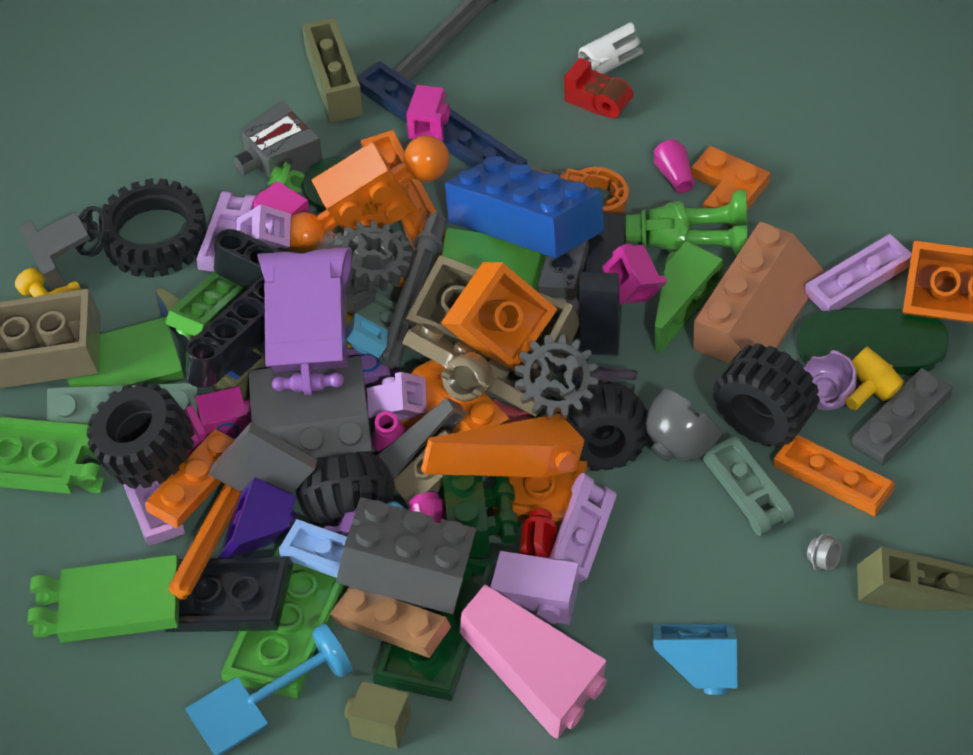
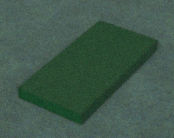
[373,558,496,701]

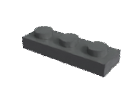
[852,368,953,466]

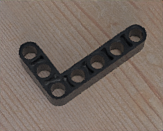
[579,211,626,356]
[186,229,282,388]

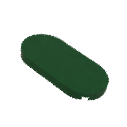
[797,309,949,375]

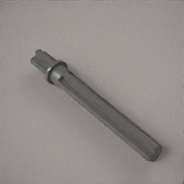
[395,0,498,81]
[379,212,447,369]

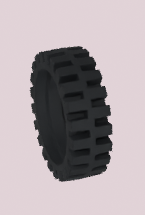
[98,178,207,277]

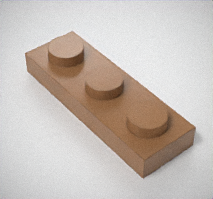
[330,587,451,658]

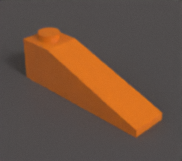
[421,413,585,478]

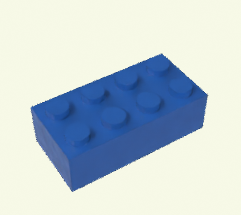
[445,156,604,258]

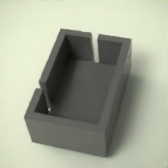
[336,497,476,614]

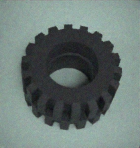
[713,344,820,447]
[86,382,195,489]

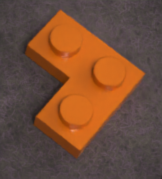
[691,146,771,226]

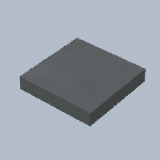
[209,422,317,494]

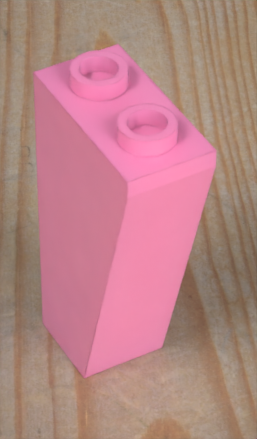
[460,585,607,739]

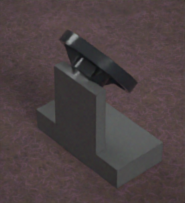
[19,206,110,290]

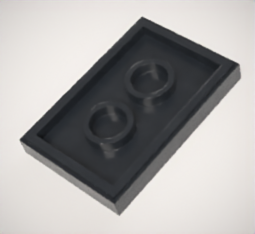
[164,557,293,632]

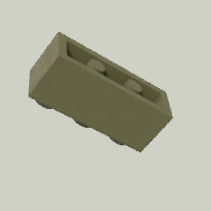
[302,17,363,123]

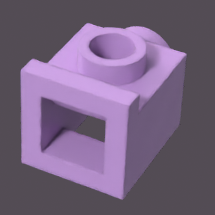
[237,204,291,249]
[367,372,427,421]

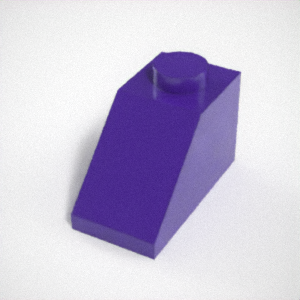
[218,477,296,558]

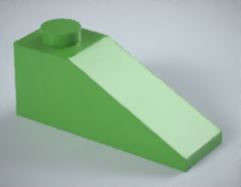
[655,241,723,353]

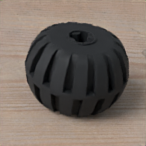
[557,380,648,471]
[298,452,395,528]

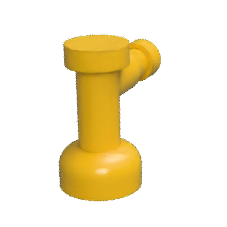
[15,268,81,297]

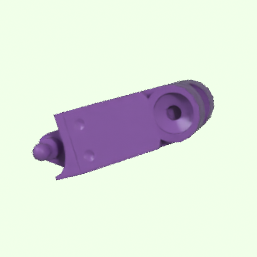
[257,247,352,396]

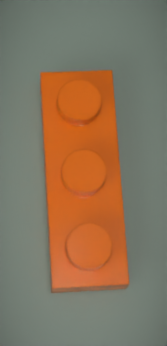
[146,429,235,529]

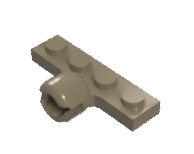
[402,324,551,417]

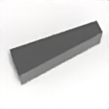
[377,398,468,478]

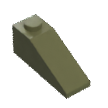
[857,547,973,610]

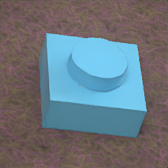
[346,313,388,358]

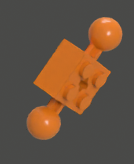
[288,135,450,253]

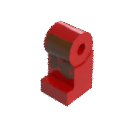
[564,58,634,119]

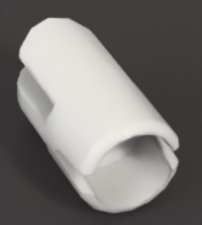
[578,23,644,74]

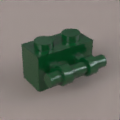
[442,475,519,559]

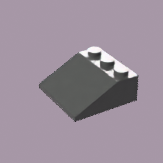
[248,356,374,460]

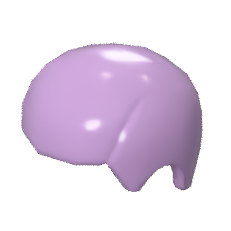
[804,350,857,411]

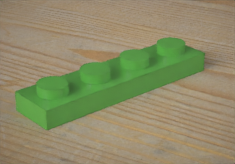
[165,271,248,337]

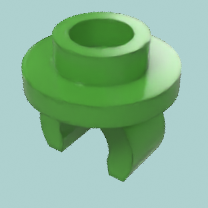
[267,162,305,194]

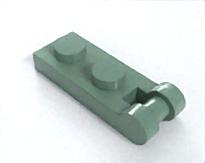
[703,436,794,536]

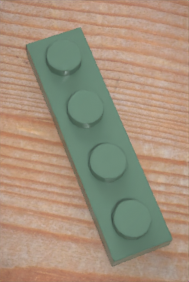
[47,383,199,426]

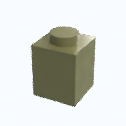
[345,681,412,749]

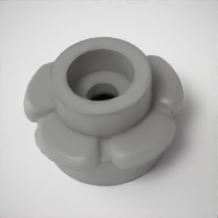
[807,533,842,572]

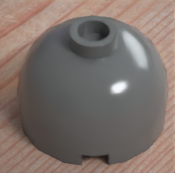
[645,389,723,462]

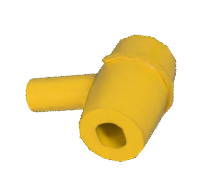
[845,346,904,410]

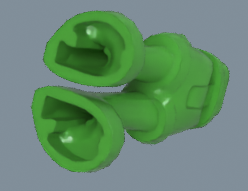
[626,190,748,255]

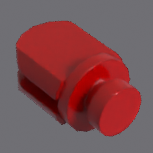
[520,509,557,558]

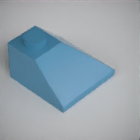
[653,623,737,695]

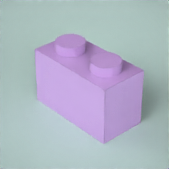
[490,551,579,625]

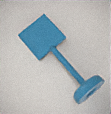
[185,623,353,755]

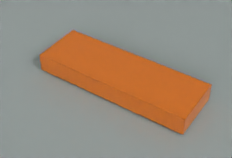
[773,435,895,517]

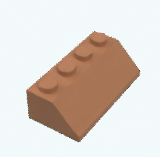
[693,221,825,364]

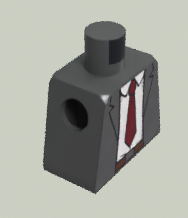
[233,101,323,179]

